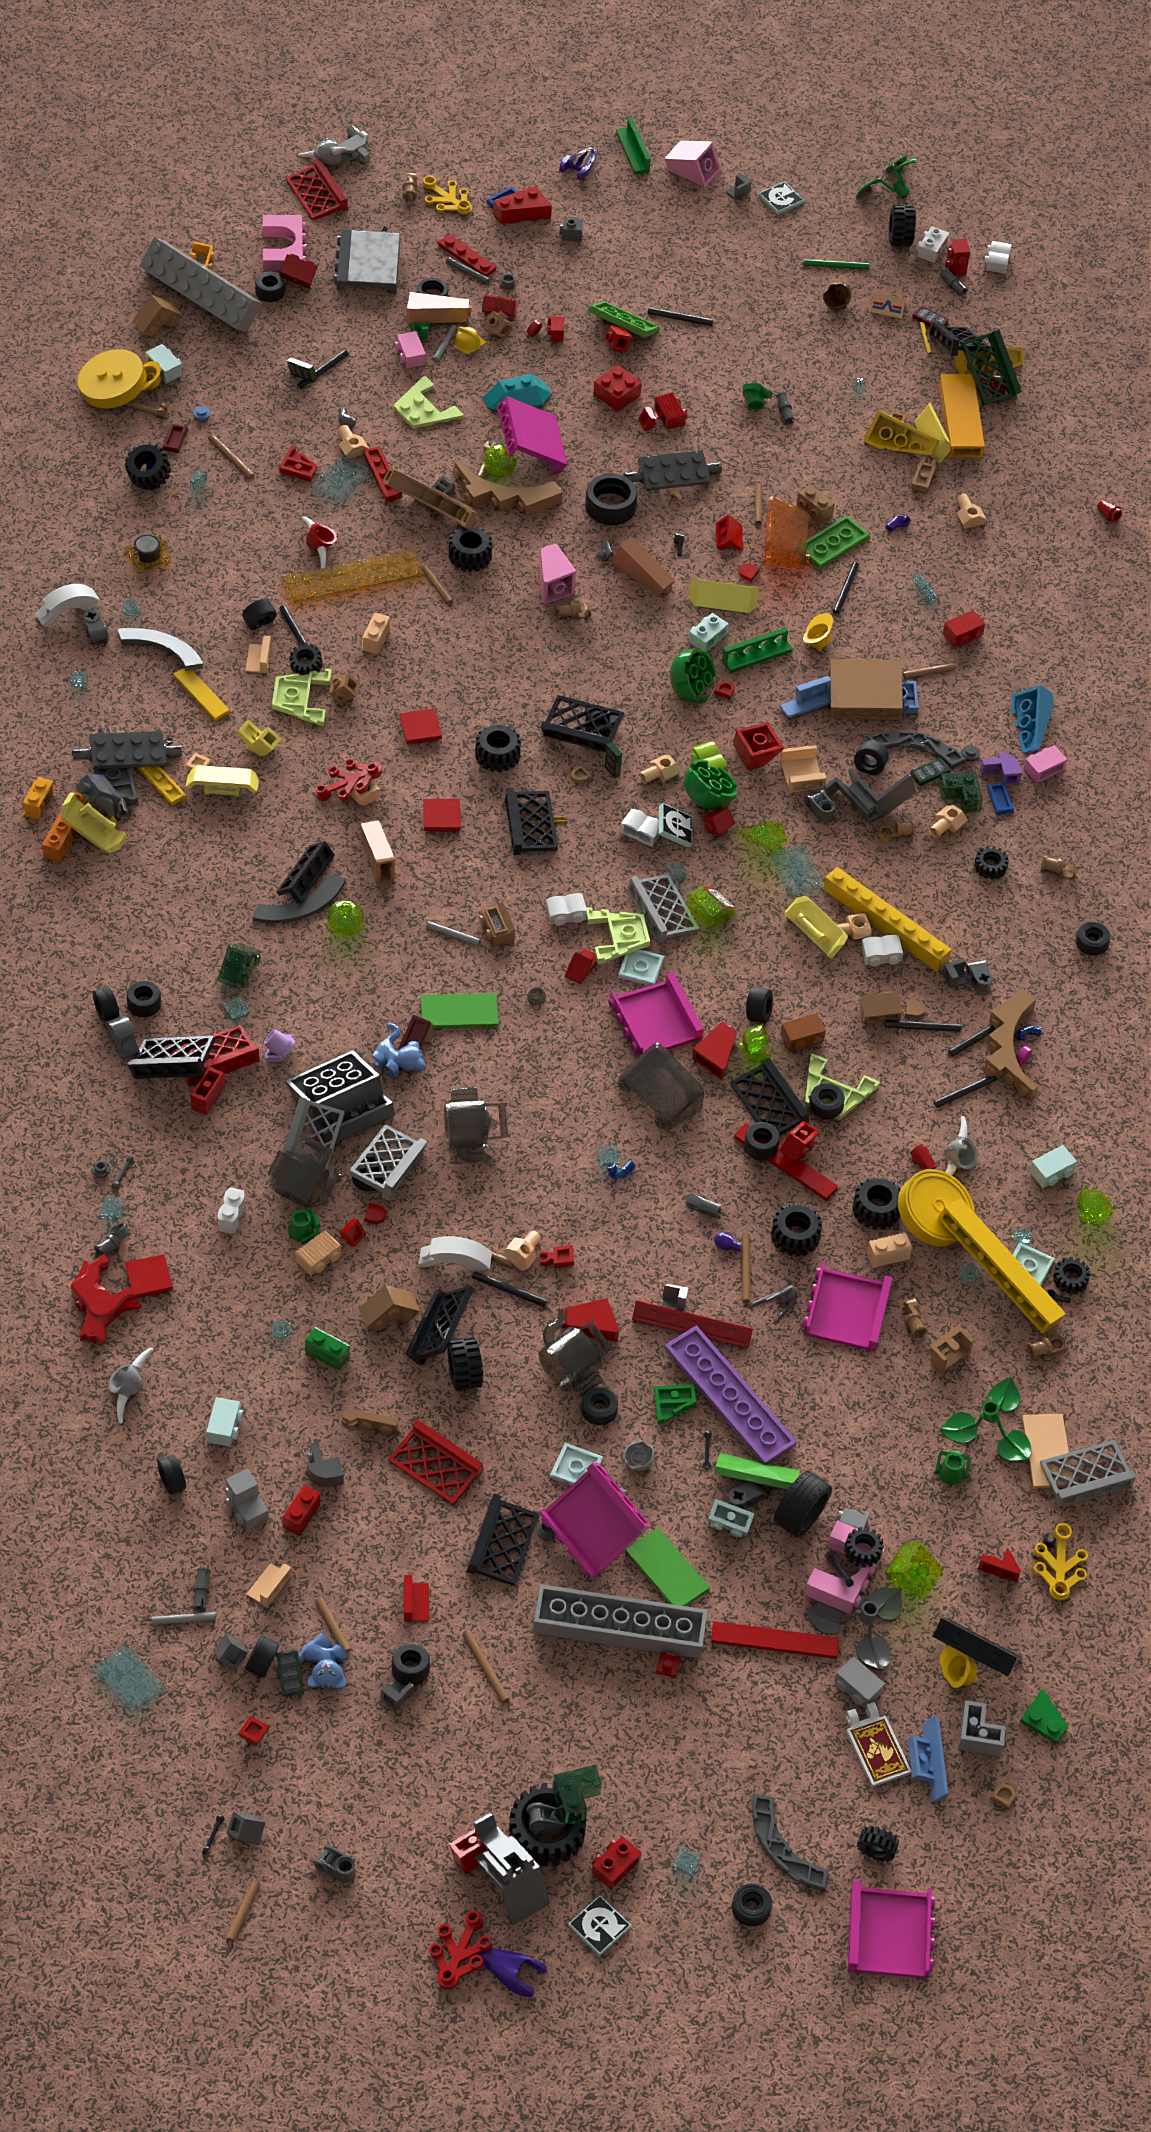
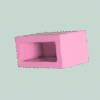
[394,331,426,368]
[1024,745,1067,783]

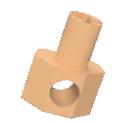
[338,425,369,460]
[956,494,987,529]
[639,755,680,784]
[350,772,382,806]
[929,805,968,838]
[838,913,872,940]
[504,1231,541,1271]

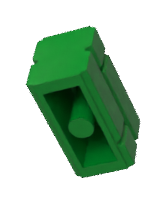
[305,1327,350,1370]

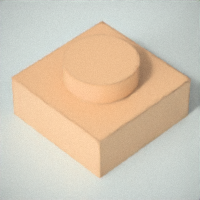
[186,753,211,771]

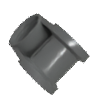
[83,609,109,644]
[804,789,835,823]
[965,960,993,995]
[727,1481,767,1510]
[527,1802,570,1837]
[313,1844,356,1883]

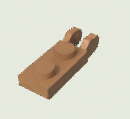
[911,455,938,493]
[341,1408,399,1435]

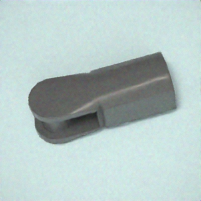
[685,1193,721,1218]

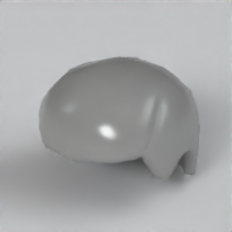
[623,1440,655,1472]

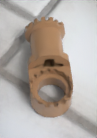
[402,173,417,201]
[555,602,592,620]
[878,821,916,841]
[1040,855,1077,880]
[902,1298,928,1338]
[1026,1334,1067,1360]

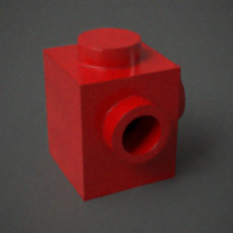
[605,326,632,352]
[702,808,736,836]

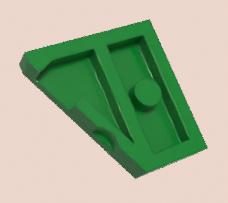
[653,1384,696,1424]
[1020,1689,1068,1744]

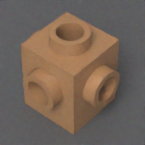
[484,311,514,338]
[329,673,360,703]

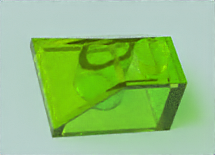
[737,820,788,851]

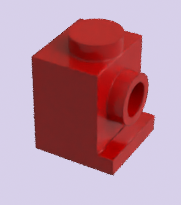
[547,316,564,342]

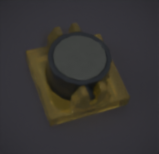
[124,534,171,574]

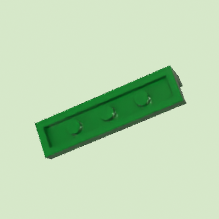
[616,117,651,175]
[722,627,793,673]

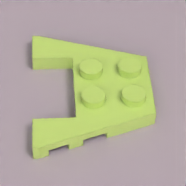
[393,376,464,429]
[272,669,332,726]
[586,907,650,964]
[804,1053,880,1121]

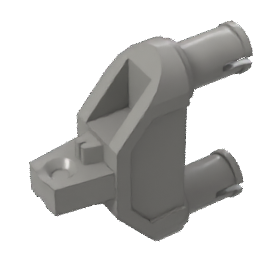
[326,124,370,164]

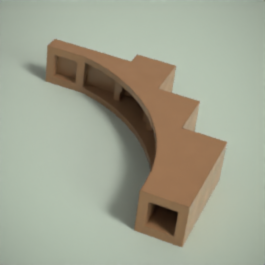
[453,459,563,516]
[383,467,478,530]
[984,988,1038,1100]

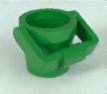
[742,383,773,410]
[288,1209,322,1244]
[935,1450,971,1485]

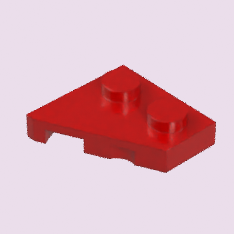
[279,445,317,481]

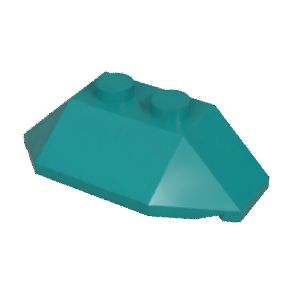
[483,374,552,412]

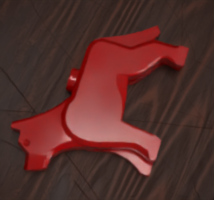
[70,1254,141,1345]

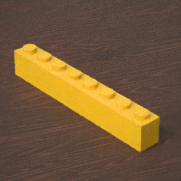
[823,867,951,972]
[938,1198,1066,1334]

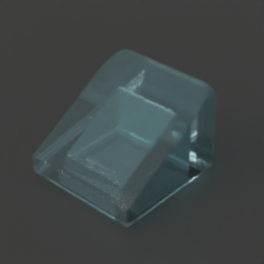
[190,470,208,493]
[665,862,690,883]

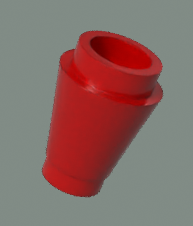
[1097,500,1122,522]
[910,1144,937,1170]

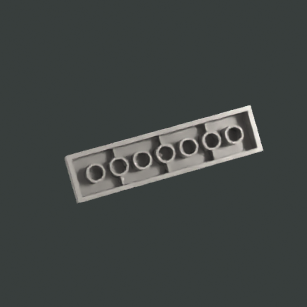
[139,237,262,332]
[533,1584,707,1659]

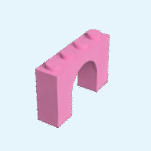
[263,215,306,271]
[804,1520,885,1615]

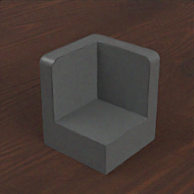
[726,173,752,200]
[942,959,970,988]
[661,1284,688,1311]
[214,1633,248,1670]
[380,1681,414,1710]
[227,1811,266,1843]

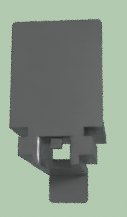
[824,769,916,823]
[473,1813,550,1925]

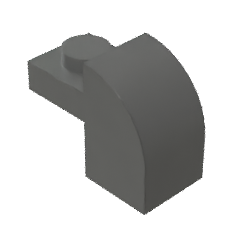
[105,1015,139,1058]
[307,1443,344,1487]

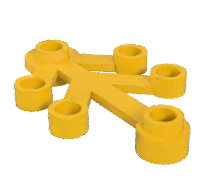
[423,176,472,215]
[1032,1523,1088,1601]

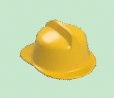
[454,326,486,354]
[142,361,161,391]
[803,613,834,652]
[939,1645,978,1688]

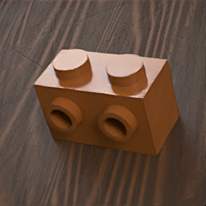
[780,1013,826,1052]

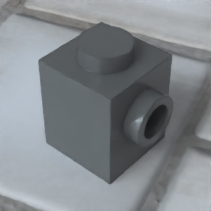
[559,218,583,241]

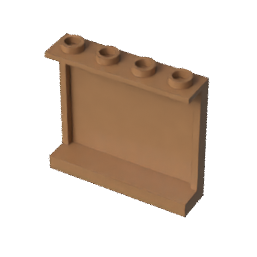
[830,659,903,720]

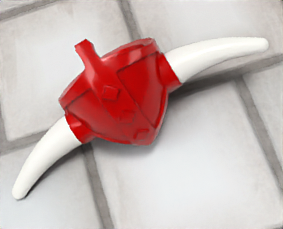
[302,516,337,570]

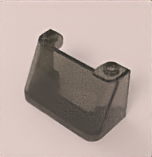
[618,1042,704,1132]

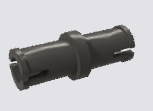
[940,267,968,296]
[776,392,795,424]
[192,1567,211,1611]

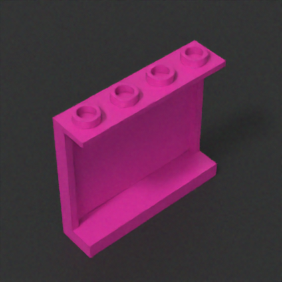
[497,396,568,474]
[608,972,704,1058]
[803,1261,893,1352]
[539,1463,651,1577]
[847,1880,935,1979]

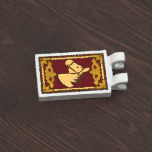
[846,1702,912,1787]

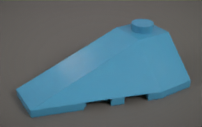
[1011,685,1053,753]

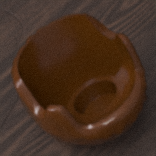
[823,283,851,310]

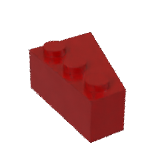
[493,186,552,224]

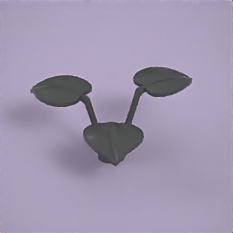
[807,1588,902,1670]

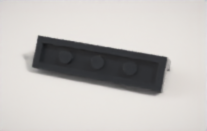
[276,841,335,903]

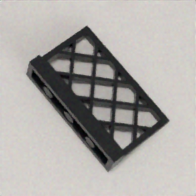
[929,320,989,356]
[541,695,624,752]
[505,788,558,855]
[127,1036,215,1079]
[730,1057,809,1135]
[405,1285,474,1365]
[466,1494,539,1586]
[932,1617,1023,1677]

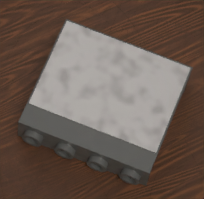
[334,229,400,294]

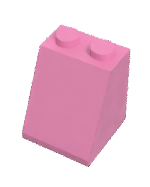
[665,141,721,187]
[539,543,576,605]

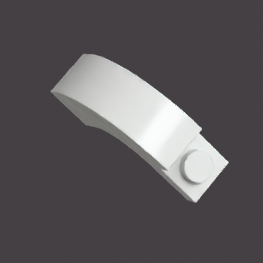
[35,584,100,627]
[419,1236,492,1273]

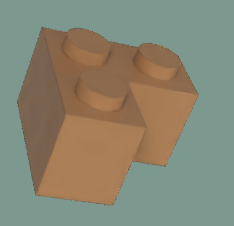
[132,295,183,337]
[358,1285,420,1330]

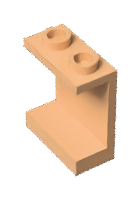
[780,745,826,793]

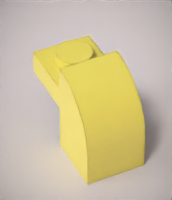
[236,720,282,756]

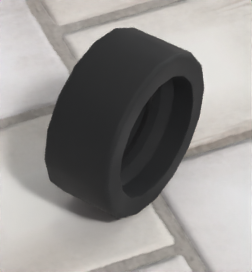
[417,278,448,297]

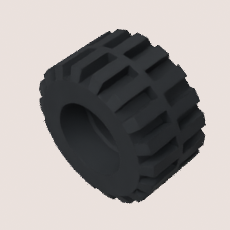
[889,204,916,246]
[124,442,171,490]
[449,526,493,572]
[475,724,521,772]
[852,1176,900,1230]
[771,1203,822,1257]
[447,1337,484,1391]

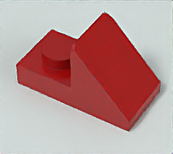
[565,948,597,984]
[978,1548,1021,1583]

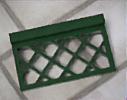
[961,329,1022,406]

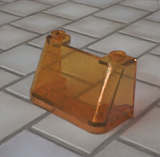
[763,496,812,569]

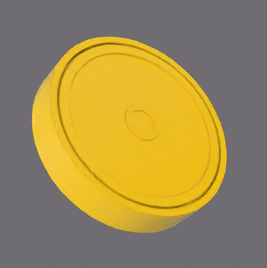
[77,349,147,409]
[898,1169,975,1247]

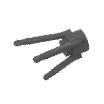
[747,1285,798,1323]

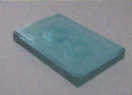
[313,455,370,503]
[770,844,824,896]
[92,1643,166,1714]

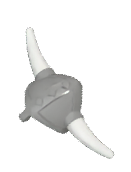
[298,139,346,166]
[944,1116,978,1175]
[108,1348,153,1424]

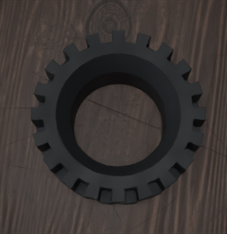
[509,1783,587,1867]

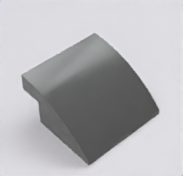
[286,1050,395,1146]

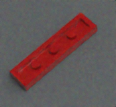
[438,234,496,277]
[363,446,402,502]

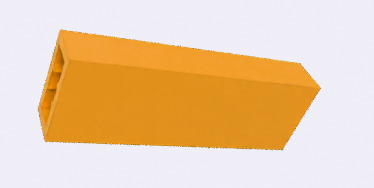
[939,374,985,457]

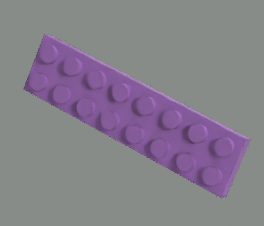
[664,1325,797,1464]

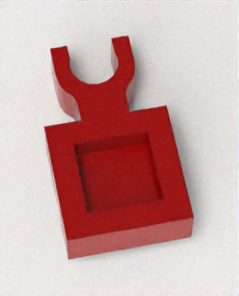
[540,1245,575,1268]

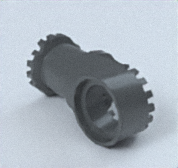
[93,1223,130,1257]

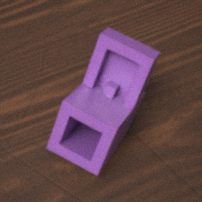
[980,752,1022,784]

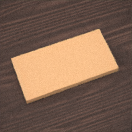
[1022,1414,1074,1489]

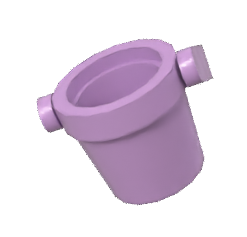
[264,1029,295,1062]

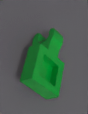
[409,322,430,339]

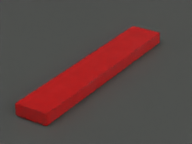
[734,1123,838,1201]
[632,1300,753,1348]
[711,1621,839,1659]

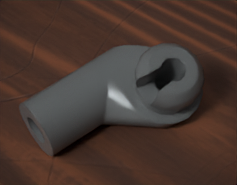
[339,408,356,428]
[597,540,613,561]

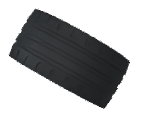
[585,473,637,525]
[774,1471,832,1537]

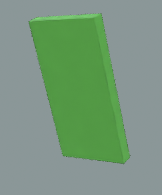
[588,301,660,338]
[796,515,870,569]
[421,993,499,1029]
[714,1453,800,1490]
[625,1528,710,1606]

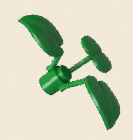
[856,154,917,199]
[940,1377,1031,1461]

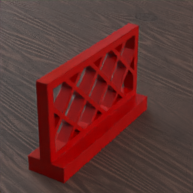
[285,158,349,220]
[171,1024,260,1087]
[388,1419,484,1505]

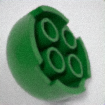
[670,648,716,702]
[683,759,738,810]

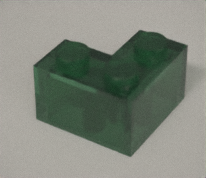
[939,771,983,813]
[217,943,261,989]
[552,1764,602,1825]

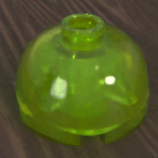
[483,443,517,478]
[327,900,364,936]
[739,1024,771,1063]
[1077,1185,1116,1223]

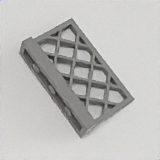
[627,874,699,944]
[277,1097,345,1186]
[349,1125,427,1200]
[1040,1440,1136,1508]

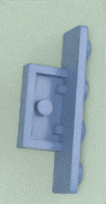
[780,676,831,718]
[908,1716,948,1802]

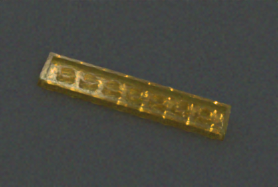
[280,549,425,605]

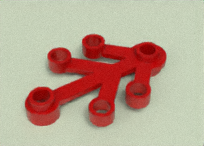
[315,758,382,801]
[429,1911,493,1989]

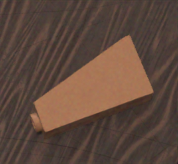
[406,292,472,323]
[611,536,675,597]
[361,821,395,885]

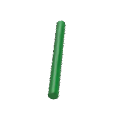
[804,259,869,269]

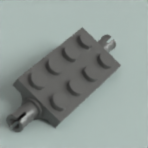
[623,450,722,491]
[91,727,138,818]
[72,731,182,769]

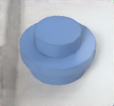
[193,406,210,421]

